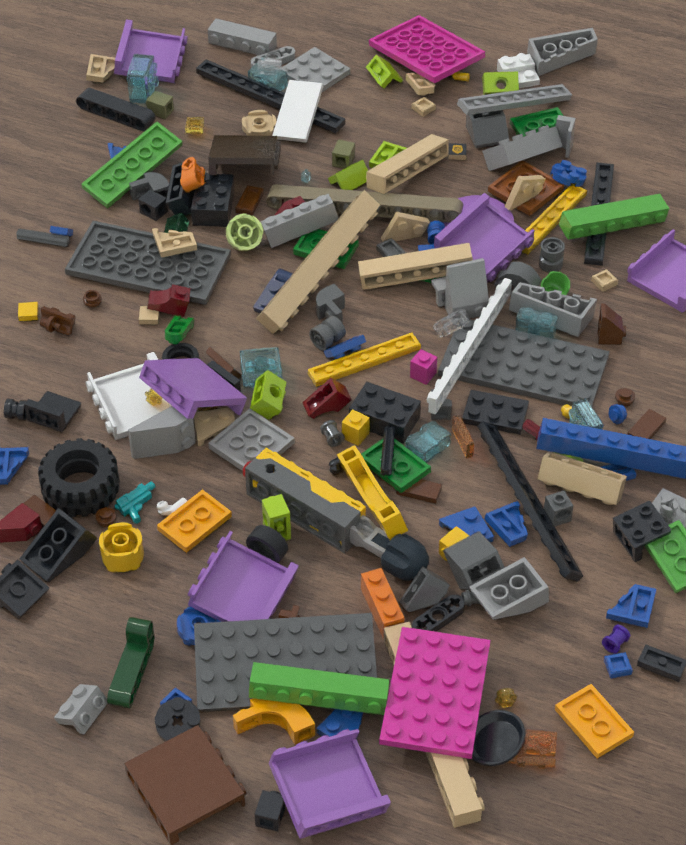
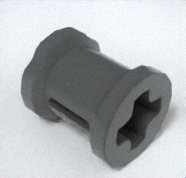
[320,420,345,447]

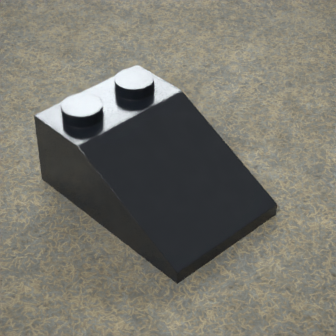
[19,508,97,582]

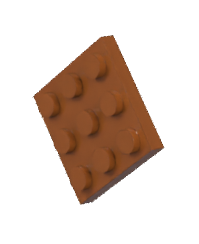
[488,160,564,216]

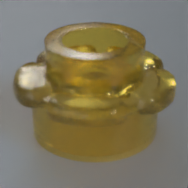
[145,388,163,406]
[495,688,517,708]

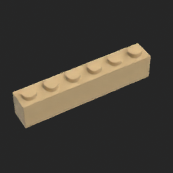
[366,134,449,194]
[358,243,473,290]

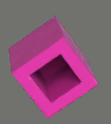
[410,349,437,385]

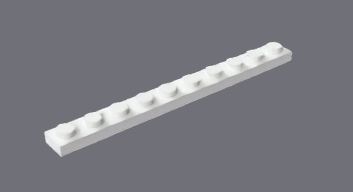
[427,278,512,414]

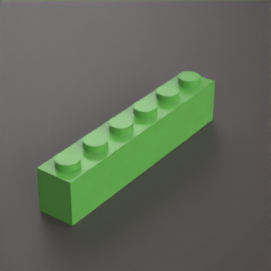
[559,194,669,240]
[249,662,389,715]

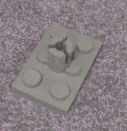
[652,488,686,529]

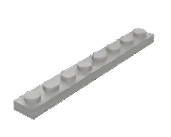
[457,84,572,115]

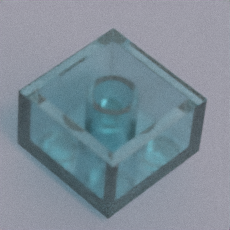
[127,54,159,104]

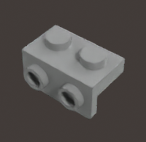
[54,684,107,734]

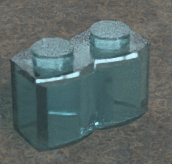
[515,307,557,339]
[405,421,452,463]

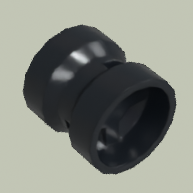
[4,398,27,420]

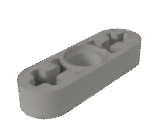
[251,46,295,72]

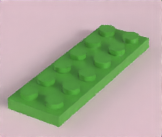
[82,122,183,208]

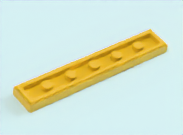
[522,184,587,255]
[308,332,421,387]

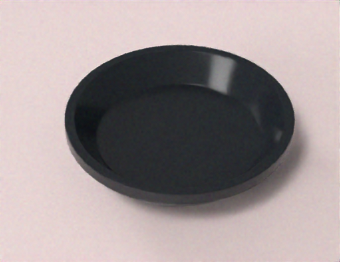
[472,710,526,766]

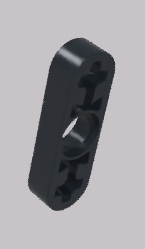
[412,594,465,632]

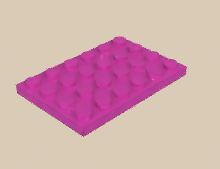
[369,15,485,83]
[379,627,491,759]

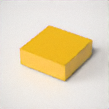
[18,302,38,321]

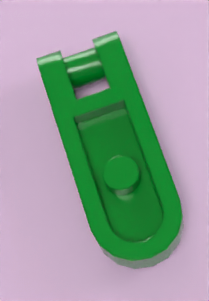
[164,315,194,344]

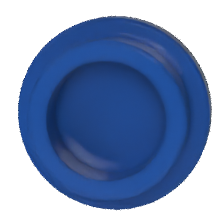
[609,404,627,424]

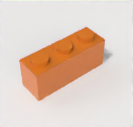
[361,568,404,639]

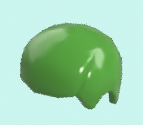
[540,271,570,295]

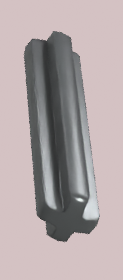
[16,228,70,247]

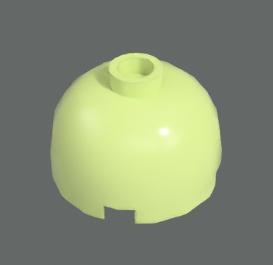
[226,213,263,251]

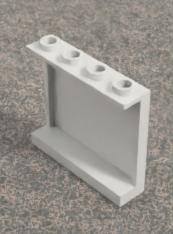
[85,352,172,440]

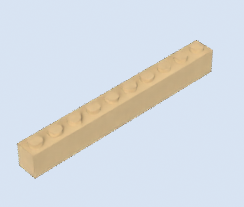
[256,190,380,334]
[384,622,484,828]

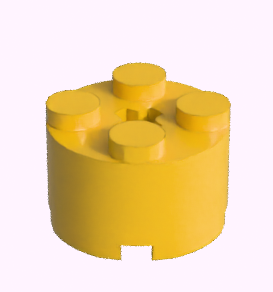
[99,522,144,572]

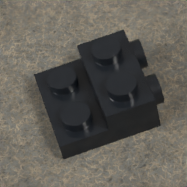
[0,559,49,619]

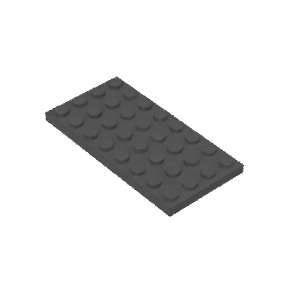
[65,221,231,305]
[438,318,610,407]
[194,613,377,712]

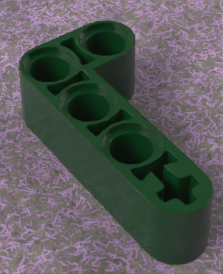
[107,617,155,708]

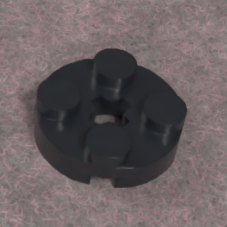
[154,697,201,742]

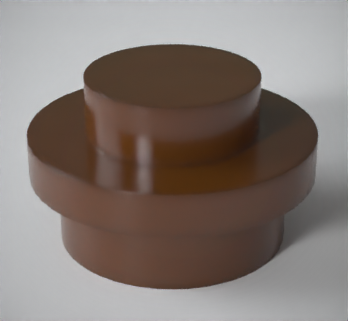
[83,290,102,307]
[615,388,635,407]
[95,507,117,527]

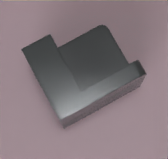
[431,389,452,420]

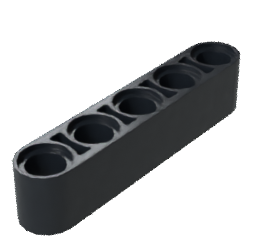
[76,88,156,131]

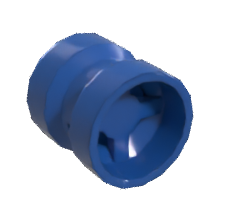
[427,221,445,244]

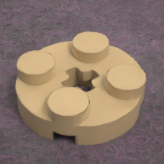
[242,110,276,136]

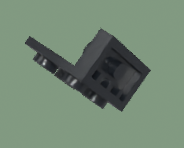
[24,391,81,432]
[613,501,671,562]

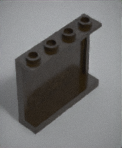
[208,135,281,175]

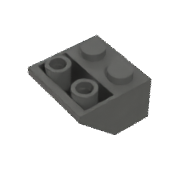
[466,110,509,148]
[443,531,505,589]

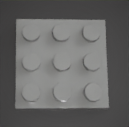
[279,47,350,92]
[208,408,295,471]

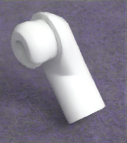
[157,498,187,516]

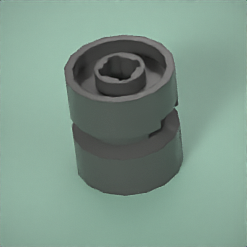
[539,237,565,273]
[309,316,346,351]

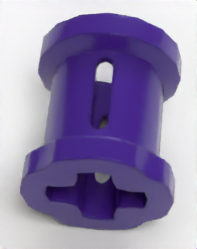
[602,624,631,654]

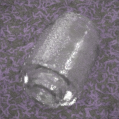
[257,57,282,75]

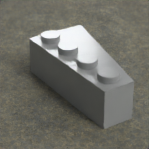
[527,28,598,76]
[483,125,562,171]
[509,282,597,337]

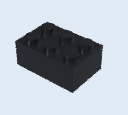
[191,173,235,227]
[349,381,421,444]

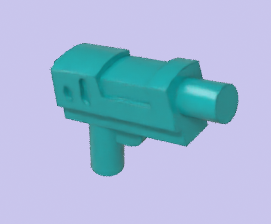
[114,481,156,524]

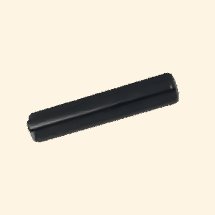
[380,426,395,476]

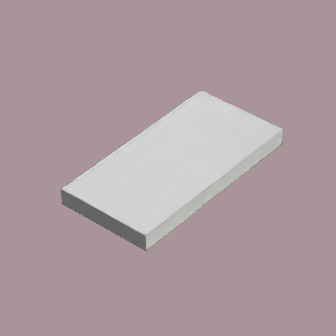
[272,80,323,143]

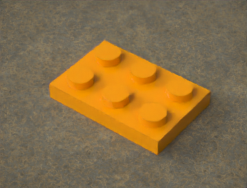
[157,489,232,553]
[555,684,634,759]

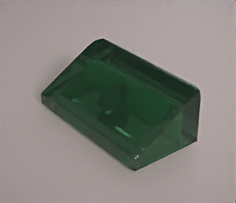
[164,213,189,233]

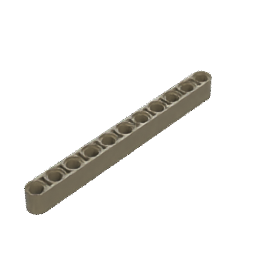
[266,184,464,223]

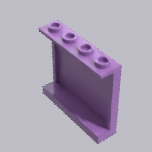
[114,19,188,83]
[434,193,535,283]
[627,229,686,313]
[139,358,247,419]
[188,531,299,622]
[268,729,391,839]

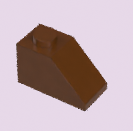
[597,303,626,345]

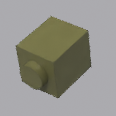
[146,91,174,120]
[332,139,355,169]

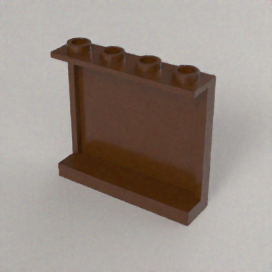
[124,725,247,845]

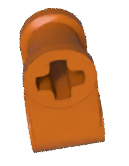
[180,157,205,192]

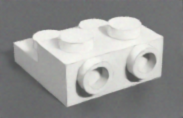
[497,53,540,88]

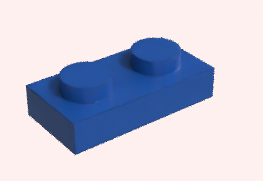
[324,335,366,360]

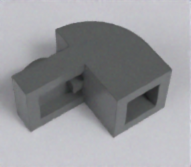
[129,172,169,201]
[494,262,542,288]
[316,284,345,323]

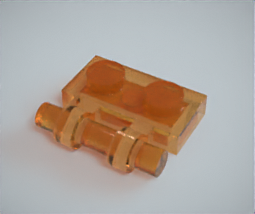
[508,729,557,769]

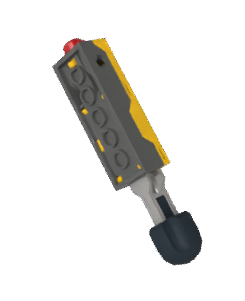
[242,448,429,581]

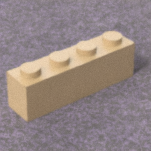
[538,451,627,505]

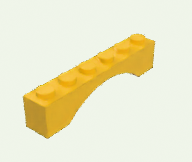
[337,445,409,540]

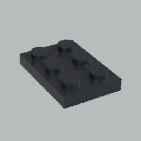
[462,390,529,435]

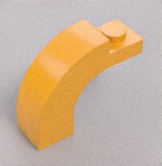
[233,698,315,745]

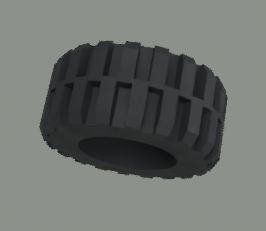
[38,438,120,517]

